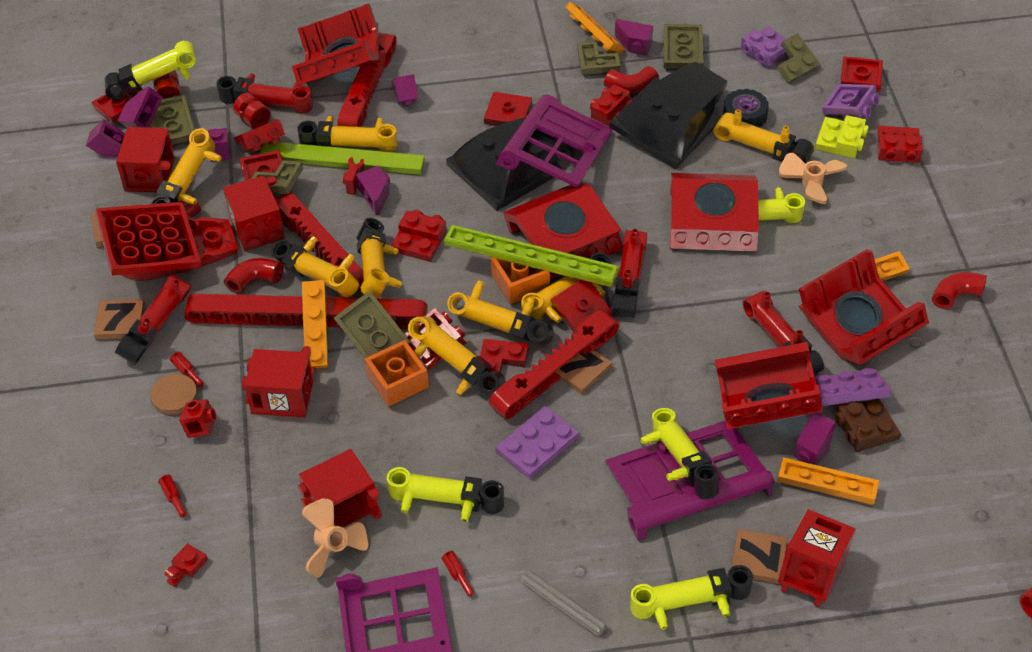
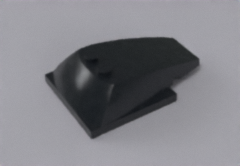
[609,62,727,169]
[446,117,572,211]

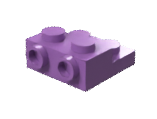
[741,27,788,69]
[822,84,879,121]

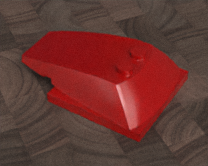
[96,202,238,281]

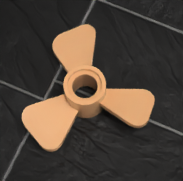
[779,153,847,204]
[302,498,368,578]

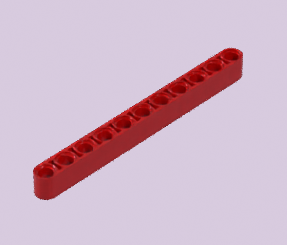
[184,294,428,329]

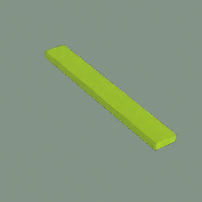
[260,142,425,175]
[444,225,619,287]

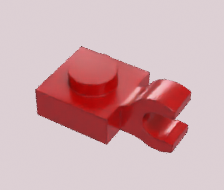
[343,157,365,195]
[164,543,208,587]

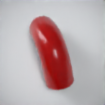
[604,66,659,95]
[224,258,284,294]
[932,272,987,309]

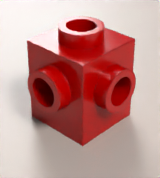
[179,399,217,438]

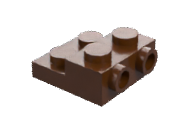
[835,398,901,452]

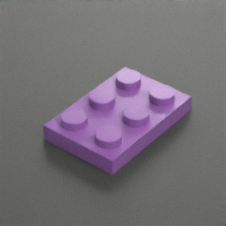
[815,368,891,406]
[496,406,579,480]

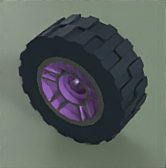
[723,89,769,127]

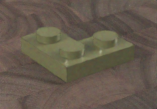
[777,33,820,84]
[577,41,621,75]
[251,161,303,194]

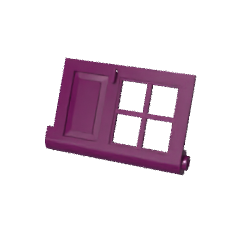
[496,94,612,188]
[606,421,774,541]
[335,567,453,652]

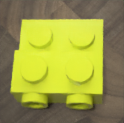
[815,115,869,159]

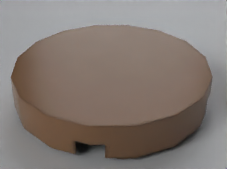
[150,374,197,415]

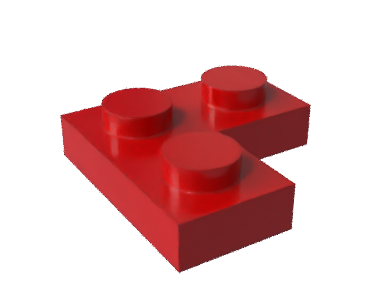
[480,339,529,382]

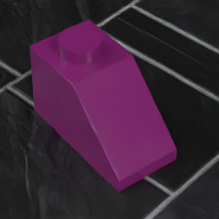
[615,19,654,56]
[391,74,418,105]
[118,87,163,128]
[86,119,125,157]
[207,128,231,162]
[356,166,390,215]
[794,412,835,465]

